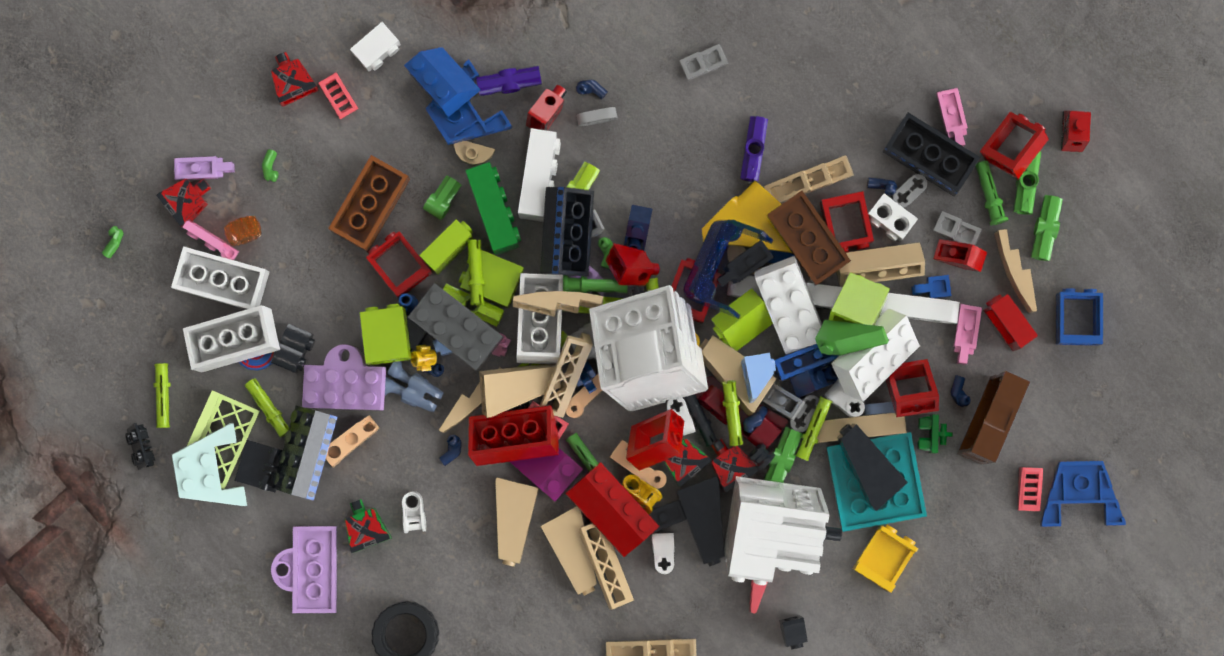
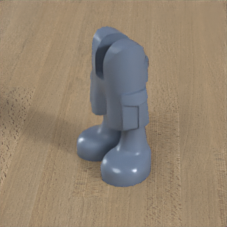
[385,361,444,412]

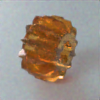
[224,216,262,246]

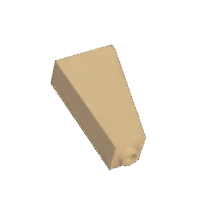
[700,335,777,416]
[479,364,563,418]
[496,478,539,567]
[541,506,597,596]

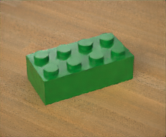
[465,162,521,256]

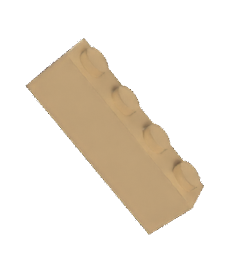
[836,243,925,287]

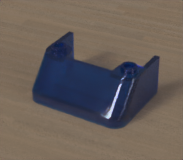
[684,220,773,319]

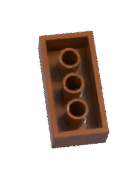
[328,155,410,252]

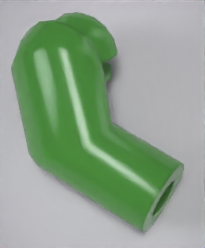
[262,149,279,182]
[102,226,124,258]
[598,237,613,270]

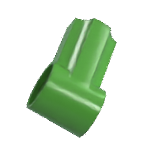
[423,175,462,220]

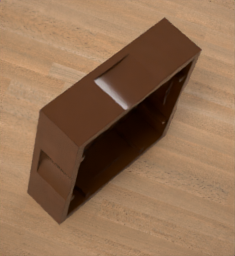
[957,371,1030,465]

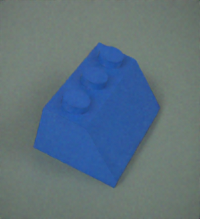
[404,47,480,117]

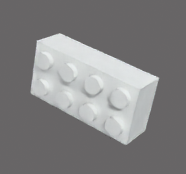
[518,128,561,222]
[171,247,270,310]
[754,256,822,355]
[517,273,563,364]
[183,305,280,373]
[831,308,920,402]

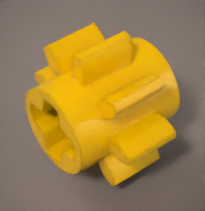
[410,345,437,372]

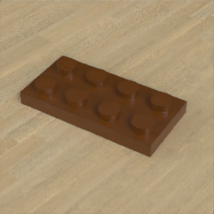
[766,191,851,286]

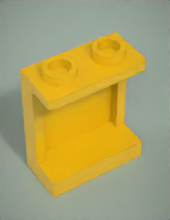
[852,524,918,593]

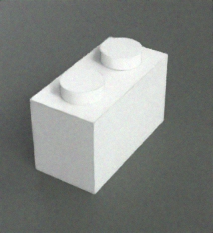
[350,22,401,72]

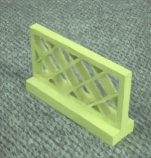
[187,390,260,489]

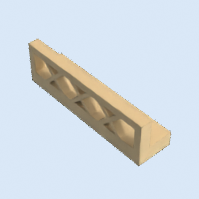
[539,333,593,418]
[578,523,634,610]

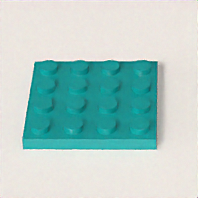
[826,432,927,532]

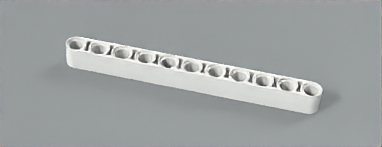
[727,276,960,324]

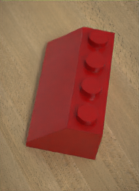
[468,405,559,466]
[565,462,659,557]

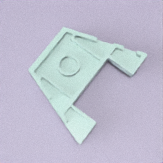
[171,423,247,506]

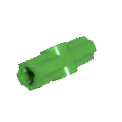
[1013,151,1041,215]
[1031,195,1063,261]
[764,427,802,483]

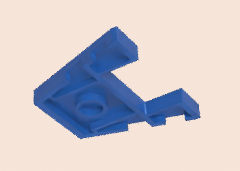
[426,60,513,145]
[1040,461,1126,527]

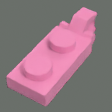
[936,88,968,147]
[183,221,239,260]
[953,304,982,365]

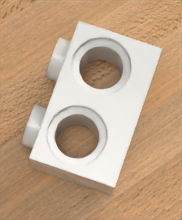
[868,194,918,241]

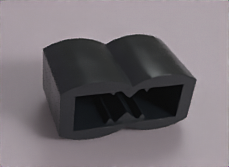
[271,323,315,373]

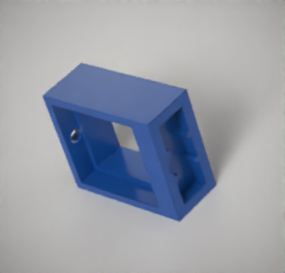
[1056,288,1103,346]

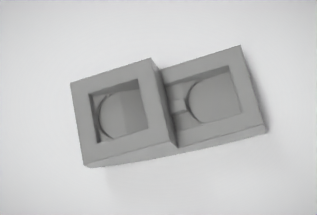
[680,44,729,80]
[934,211,982,246]

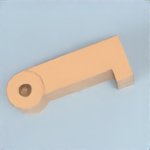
[566,373,603,418]
[326,415,379,468]
[610,440,667,489]

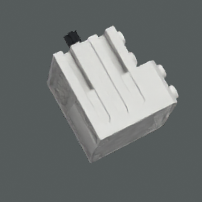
[589,285,708,411]
[724,476,842,585]

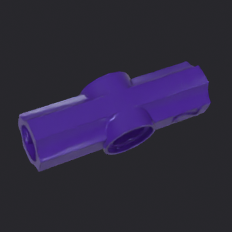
[476,66,542,96]
[740,116,768,182]

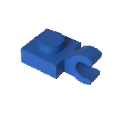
[912,275,952,299]
[577,360,597,394]

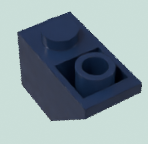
[624,205,653,251]
[789,361,838,398]

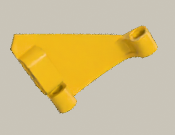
[702,181,792,253]

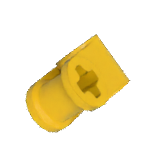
[622,475,662,514]

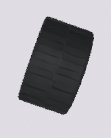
[371,601,439,656]

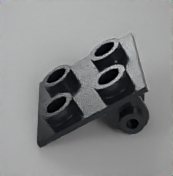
[125,423,156,470]
[234,440,283,493]

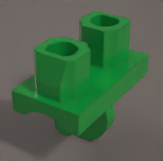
[918,414,953,454]

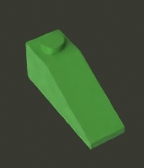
[815,320,889,356]

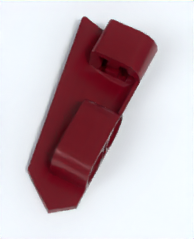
[695,376,788,449]

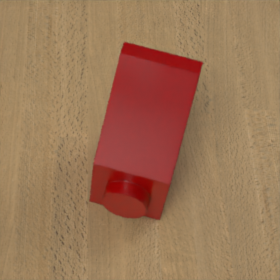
[933,239,987,272]

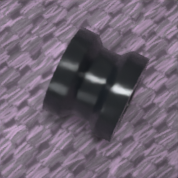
[748,443,775,470]

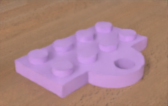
[302,345,386,410]
[271,526,337,613]

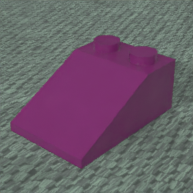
[510,448,584,502]

